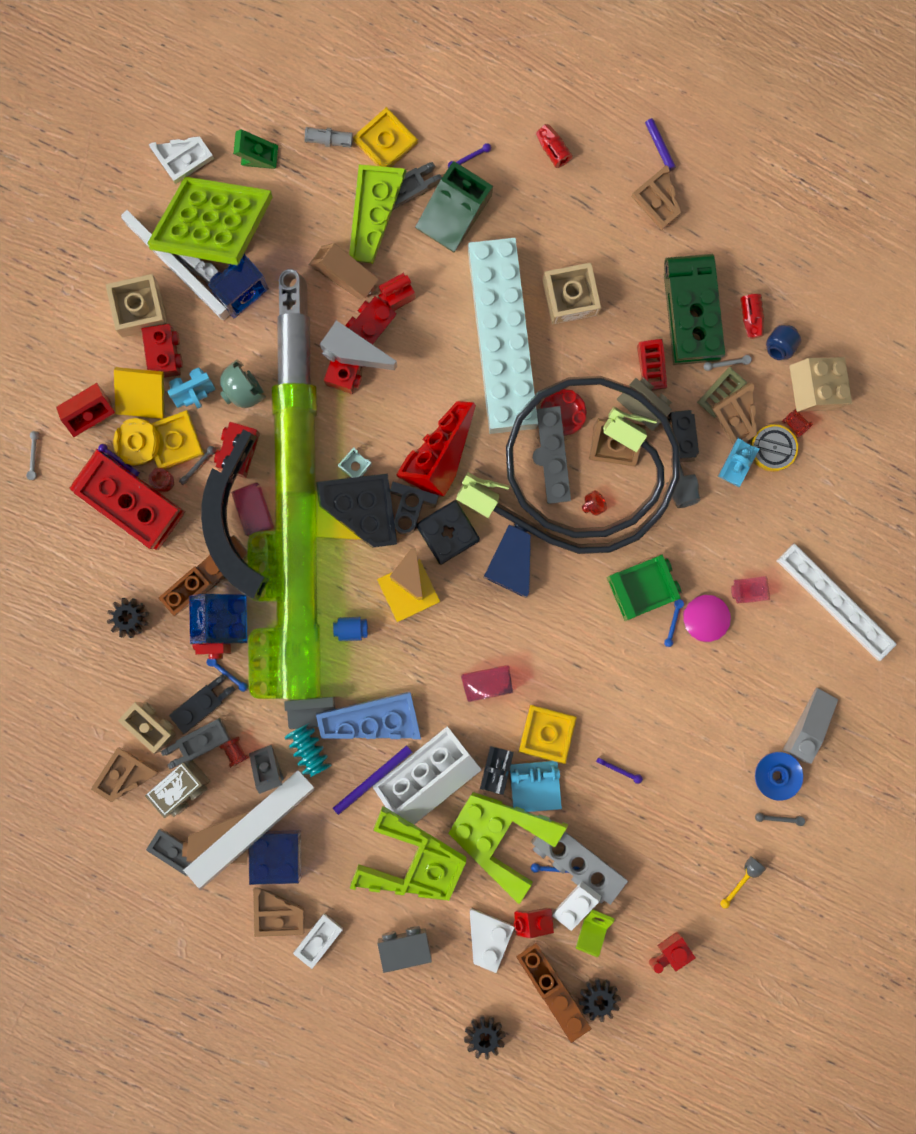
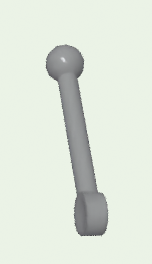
[704,355,752,371]
[26,431,39,480]

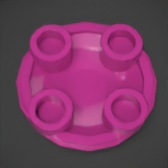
[683,595,731,642]

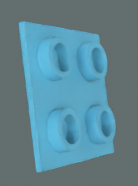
[510,761,562,812]

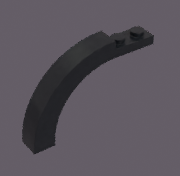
[201,429,269,600]

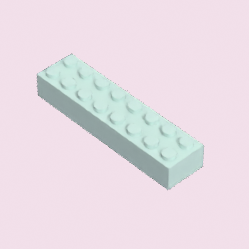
[468,238,538,434]

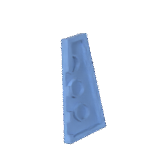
[316,692,421,739]

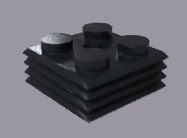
[416,500,480,565]

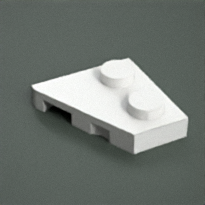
[149,136,214,184]
[470,908,514,973]

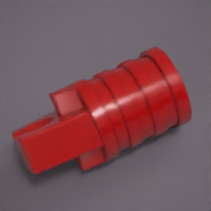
[536,124,573,168]
[740,294,764,339]

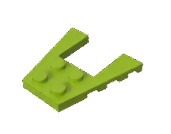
[448,792,568,904]
[350,806,466,901]

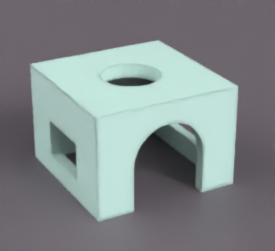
[338,447,372,478]

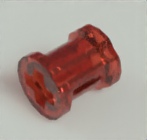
[781,408,813,438]
[148,468,175,492]
[219,736,249,768]

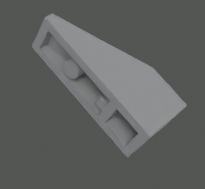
[320,320,397,370]
[783,688,838,764]

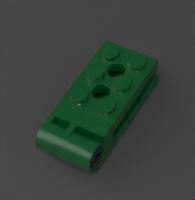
[664,254,725,365]

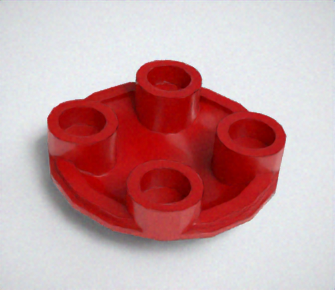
[541,389,587,436]

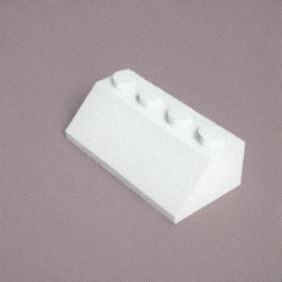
[373,726,481,824]

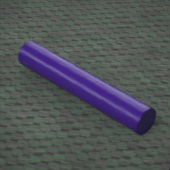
[645,118,676,171]

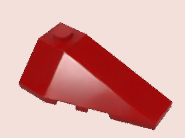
[396,401,476,496]

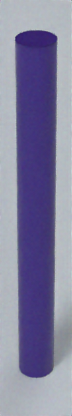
[333,745,413,815]

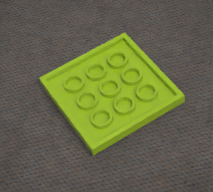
[147,177,273,265]

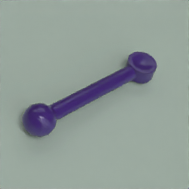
[448,143,492,168]
[98,444,140,476]
[596,758,643,784]

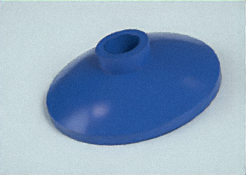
[755,752,803,801]

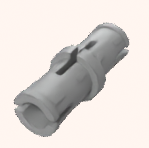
[304,127,353,148]

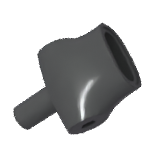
[666,464,701,508]

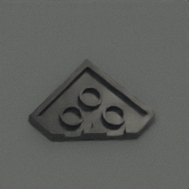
[316,473,397,548]

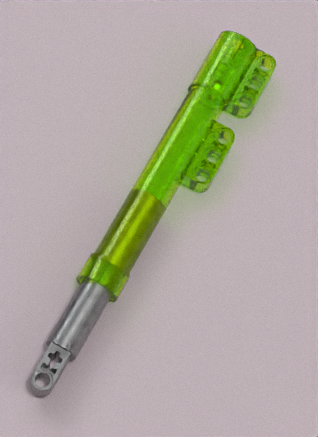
[247,269,321,700]

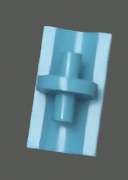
[168,367,216,409]
[718,438,759,487]

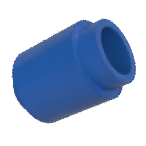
[333,617,368,641]

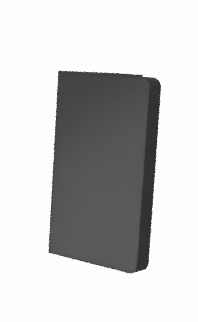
[284,696,336,729]

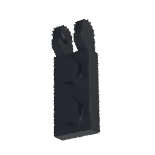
[169,674,236,734]

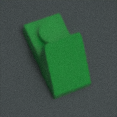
[233,129,278,169]

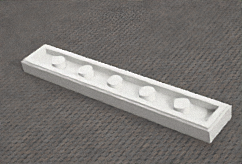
[121,210,230,320]
[776,544,897,661]
[183,771,315,890]

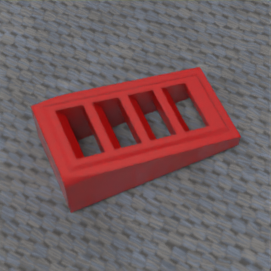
[637,339,667,391]

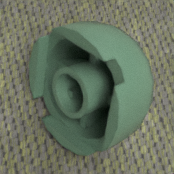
[220,360,266,408]

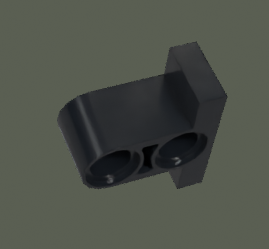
[390,482,439,536]

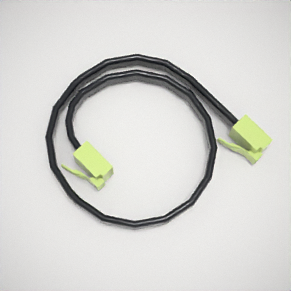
[456,376,680,554]

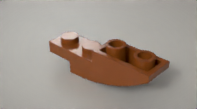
[158,535,250,616]
[516,943,592,1043]

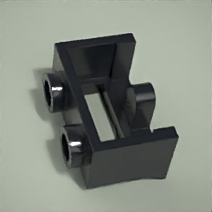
[667,410,699,463]

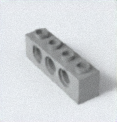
[531,819,628,905]

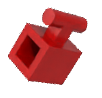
[378,272,416,311]
[649,932,696,974]

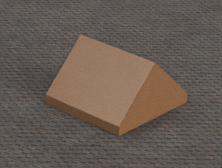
[589,418,646,467]
[390,548,423,600]

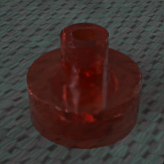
[582,490,607,516]

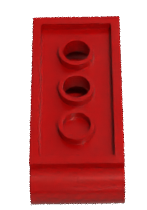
[69,449,186,550]

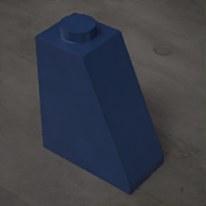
[483,524,531,598]

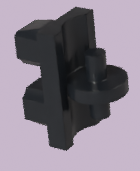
[480,746,514,795]

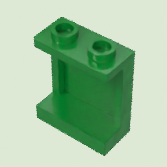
[606,555,682,621]

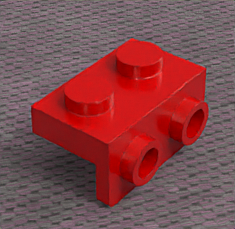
[345,296,397,345]

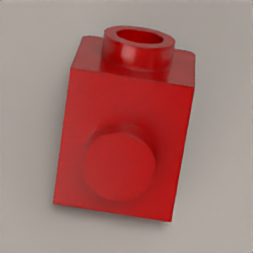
[192,630,231,659]
[514,908,554,939]

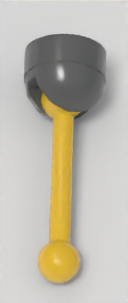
[720,856,766,909]

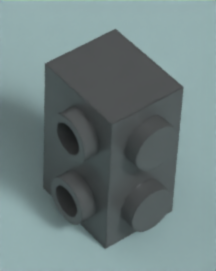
[377,926,432,973]

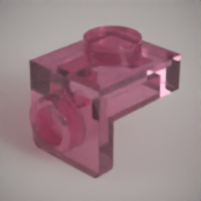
[731,576,770,604]

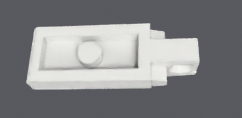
[172,254,219,285]

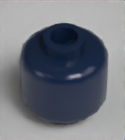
[766,325,801,360]

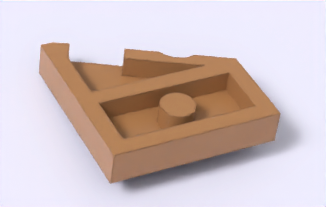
[631,165,681,231]
[711,382,757,445]
[91,747,158,802]
[253,887,305,937]

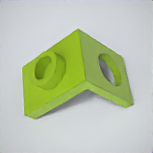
[576,909,615,957]

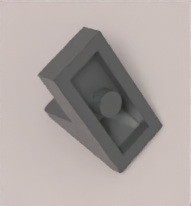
[249,745,284,794]

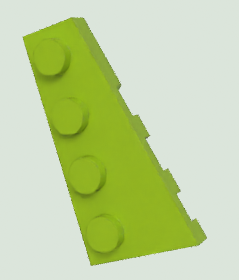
[349,164,407,264]

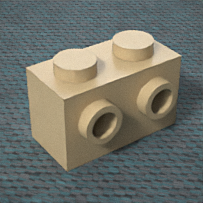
[118,702,176,754]

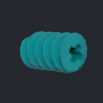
[284,722,332,778]

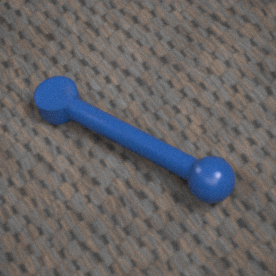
[664,599,684,647]
[206,659,248,692]
[531,863,580,873]

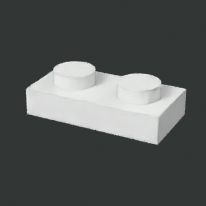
[552,881,601,931]
[293,913,343,969]

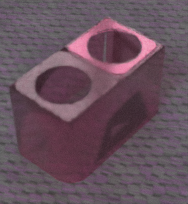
[231,482,275,537]
[460,665,513,702]

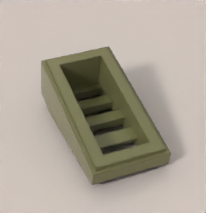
[697,367,747,418]

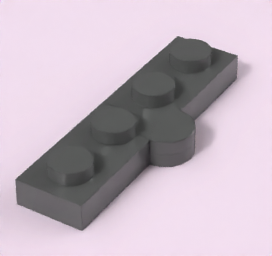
[533,406,571,504]

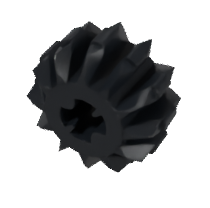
[107,598,149,638]
[579,978,621,1022]
[464,1015,506,1060]

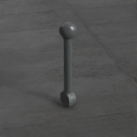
[179,446,216,485]
[755,812,805,826]

